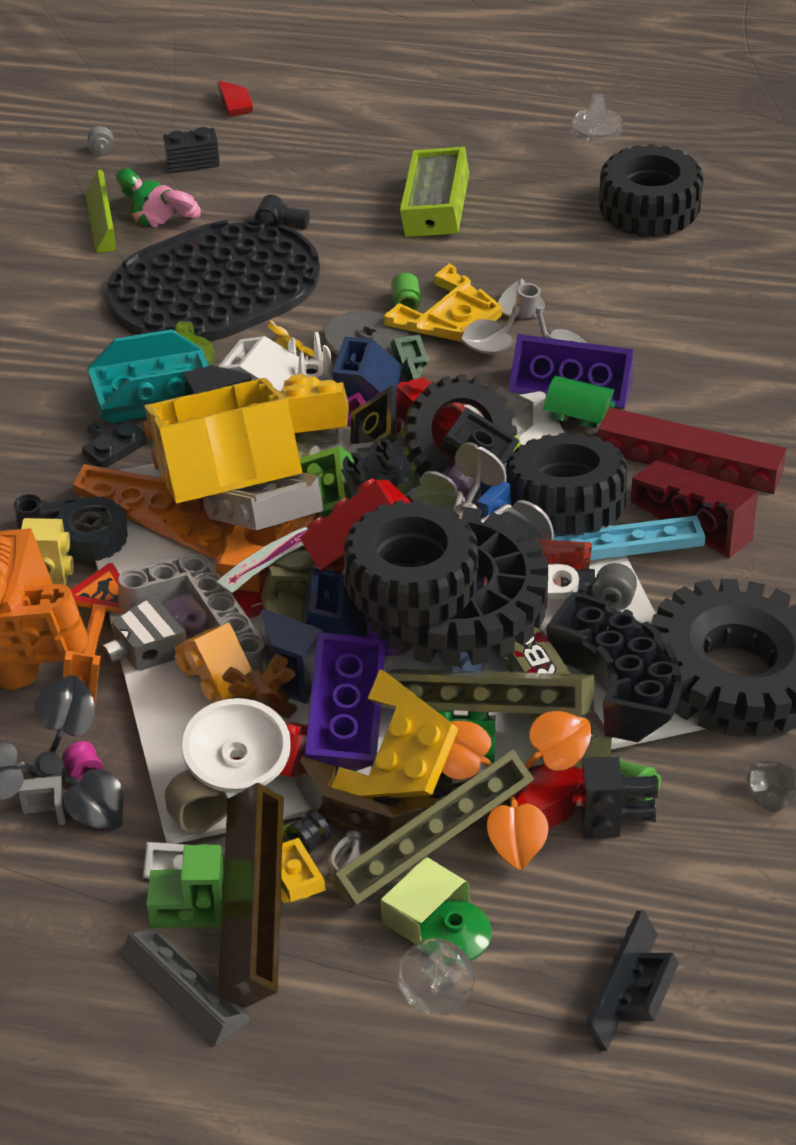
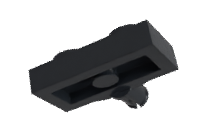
[82,419,148,468]

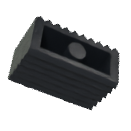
[163,127,220,173]

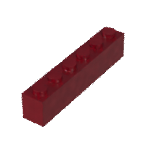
[598,407,787,494]

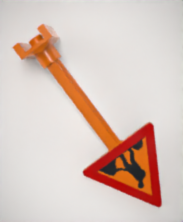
[62,563,125,706]

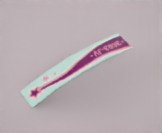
[217,527,308,593]

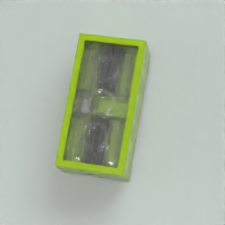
[400,147,469,237]

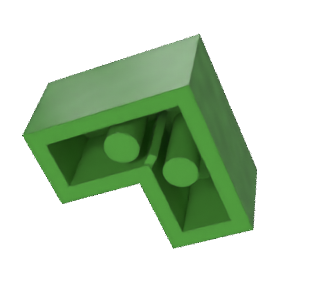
[299,446,354,517]
[147,844,224,928]

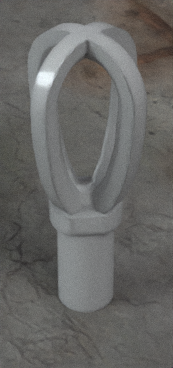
[328,830,363,875]

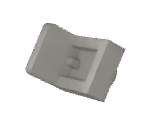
[18,776,67,825]

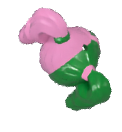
[115,168,201,228]

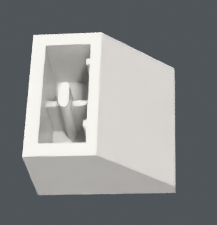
[219,336,299,392]

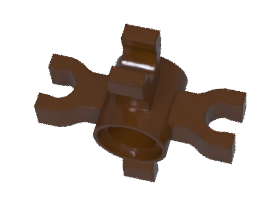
[222,653,298,719]

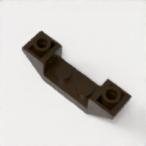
[296,756,438,841]

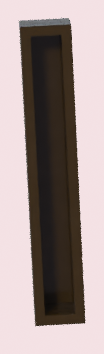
[218,782,284,1008]

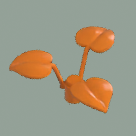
[441,711,591,871]

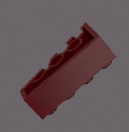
[631,460,758,558]

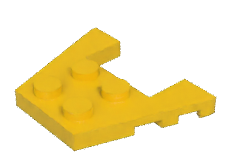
[384,264,502,342]
[331,670,459,800]

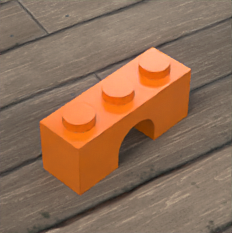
[216,522,285,593]

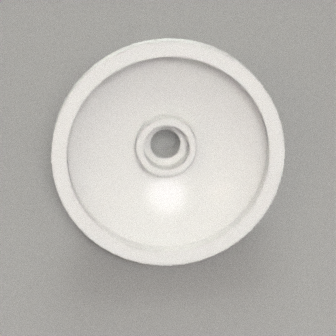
[182,698,290,793]

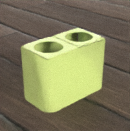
[380,857,469,949]

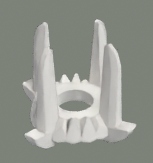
[288,332,333,382]

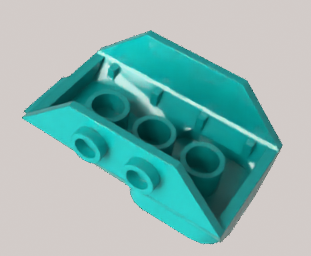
[87,329,209,423]

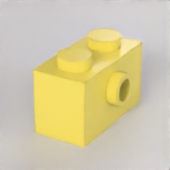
[21,518,74,585]

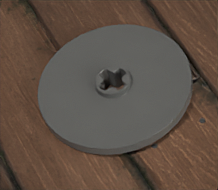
[324,311,410,359]

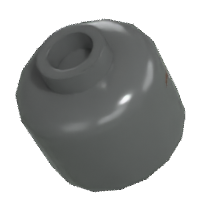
[592,563,637,611]

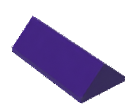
[508,334,634,408]
[305,632,387,776]

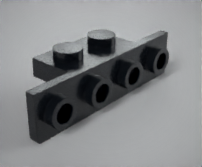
[586,910,679,1051]

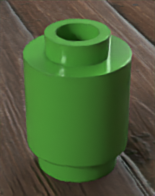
[391,273,421,311]

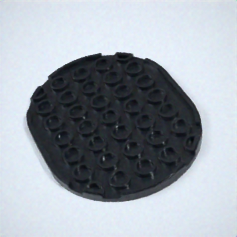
[107,219,320,344]

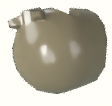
[164,770,228,835]

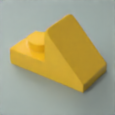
[281,838,326,903]

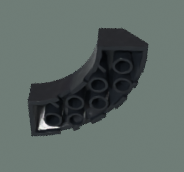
[546,592,682,743]

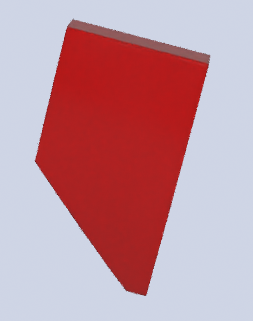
[217,81,253,117]

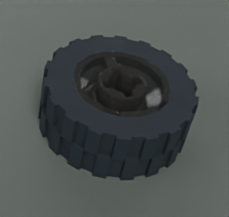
[56,496,128,562]

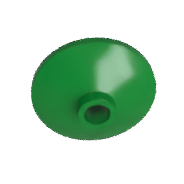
[417,899,492,964]

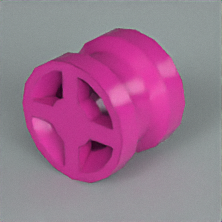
[61,741,104,781]

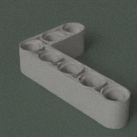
[118,553,264,671]

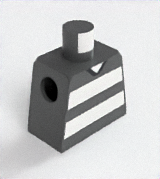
[102,595,187,671]

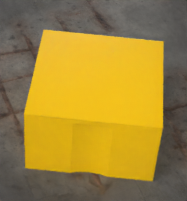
[144,377,302,504]

